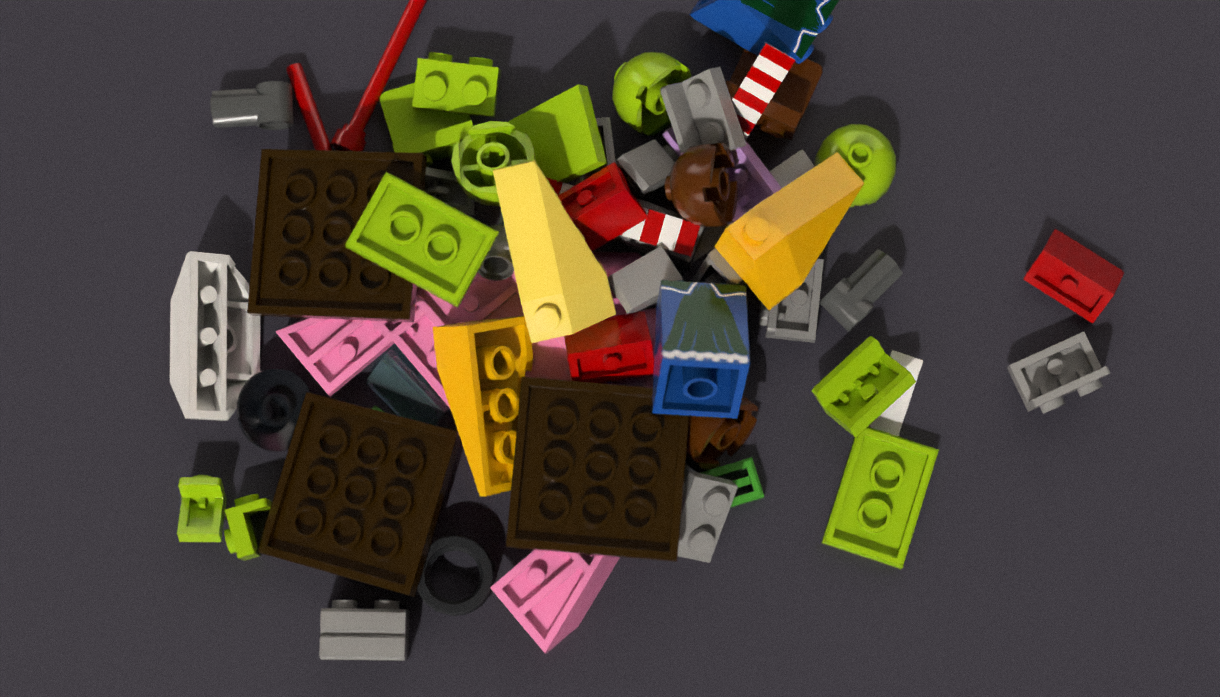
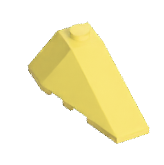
[493,160,616,343]

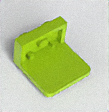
[380,83,473,167]

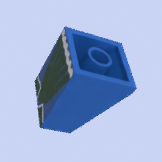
[689,0,839,64]
[652,280,750,419]

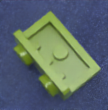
[412,52,502,117]
[812,336,916,438]

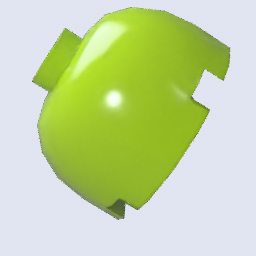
[612,52,691,136]
[451,121,536,207]
[815,124,896,207]

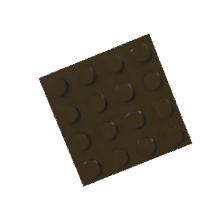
[247,149,427,322]
[506,377,689,562]
[257,392,461,597]

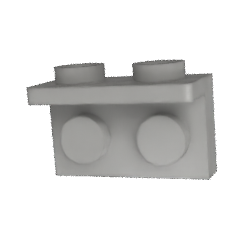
[660,67,747,153]

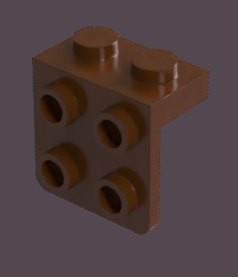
[726,49,823,141]

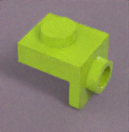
[177,475,227,542]
[224,494,272,561]

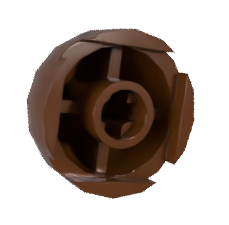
[665,143,738,227]
[686,395,758,470]

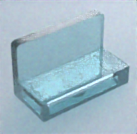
[366,346,451,425]

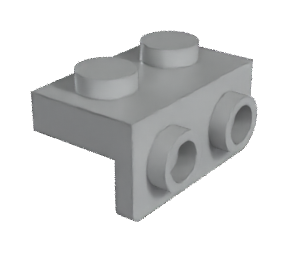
[759,259,824,343]
[1007,332,1110,414]
[678,464,738,563]

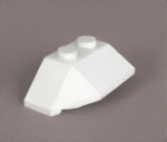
[170,251,260,421]

